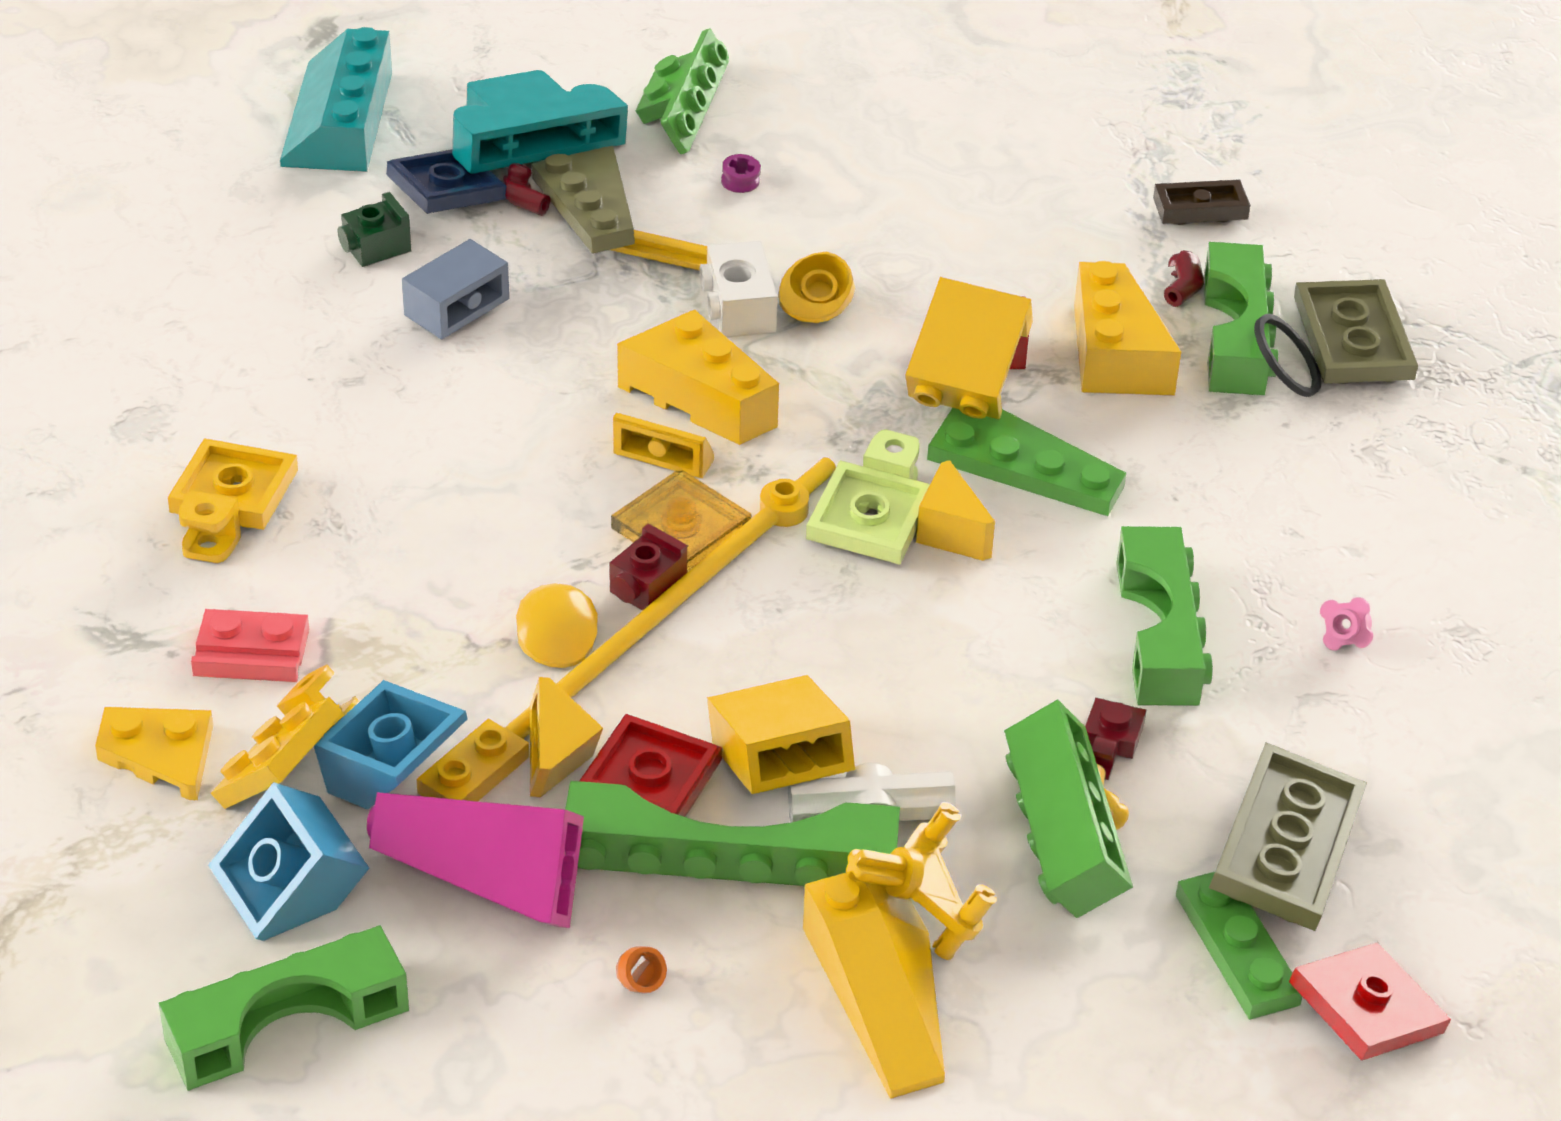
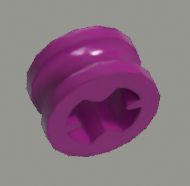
[721,154,761,193]

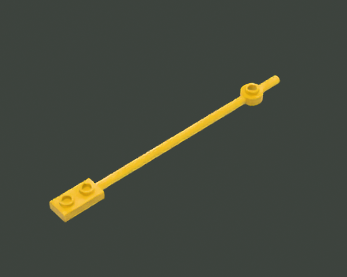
[416,457,836,801]

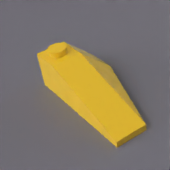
[803,873,945,1099]

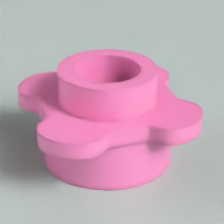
[1320,597,1373,650]

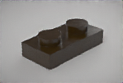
[1153,179,1251,225]

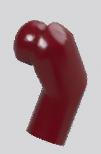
[502,163,551,216]
[1164,250,1204,307]

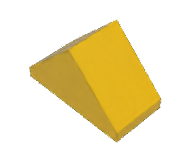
[916,460,995,561]
[530,677,603,798]

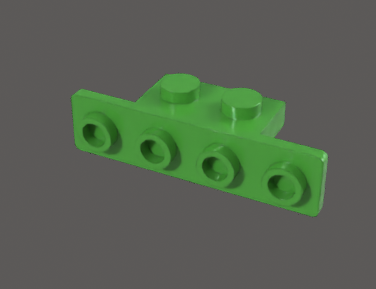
[635,28,729,154]

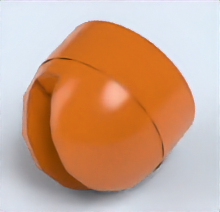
[616,946,667,993]

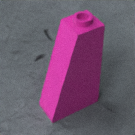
[367,792,584,928]

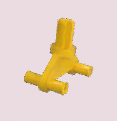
[846,803,997,960]

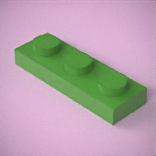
[1176,872,1302,1020]

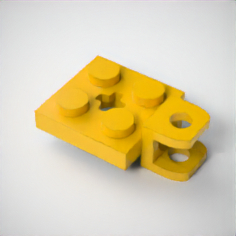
[168,438,298,563]
[211,664,360,809]

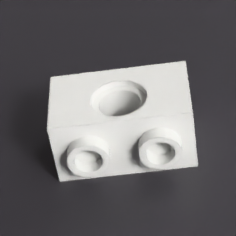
[700,241,777,337]

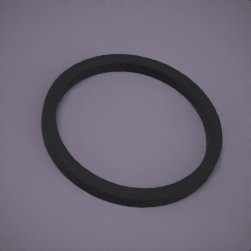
[1254,314,1322,397]

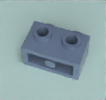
[402,239,510,340]

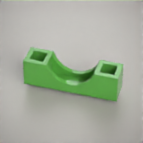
[1203,241,1278,396]
[1116,526,1213,706]
[158,925,409,1091]

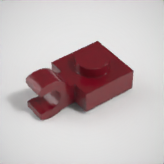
[1085,697,1147,780]

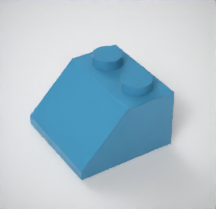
[314,680,468,809]
[208,782,369,941]

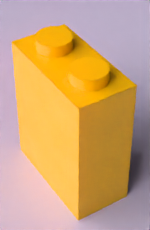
[707,675,855,794]

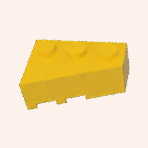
[1074,261,1181,395]
[617,309,779,445]

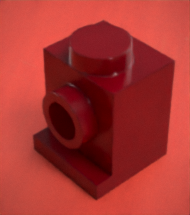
[609,523,688,610]

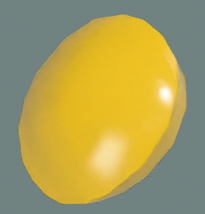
[778,251,856,323]
[516,583,598,668]

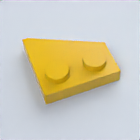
[95,707,213,801]

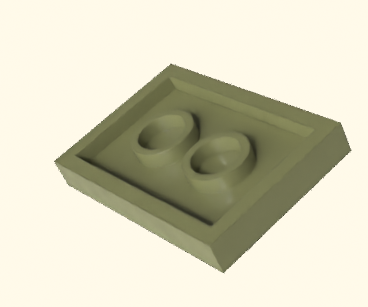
[1294,279,1418,384]

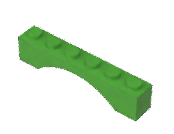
[565,781,900,887]

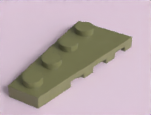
[531,145,635,254]

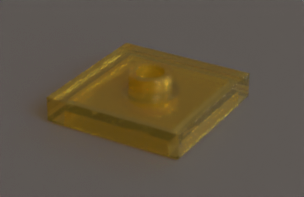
[611,468,752,572]

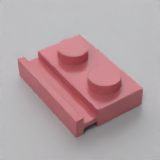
[191,609,310,682]

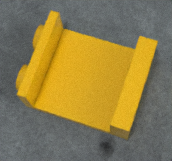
[905,277,1033,420]

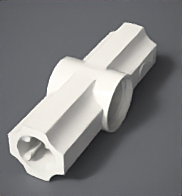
[788,762,956,823]

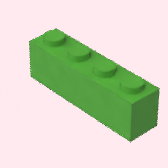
[1004,699,1133,918]

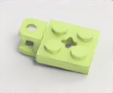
[806,429,930,565]

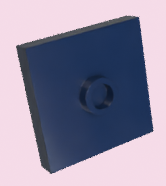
[386,149,507,214]

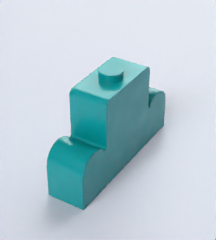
[452,70,628,174]

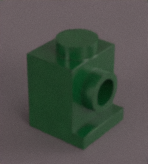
[337,192,411,267]

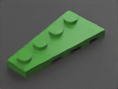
[927,408,1126,516]

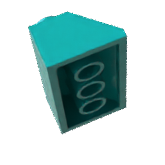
[280,27,392,172]

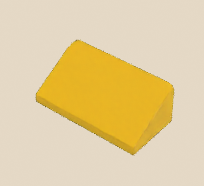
[613,412,714,479]

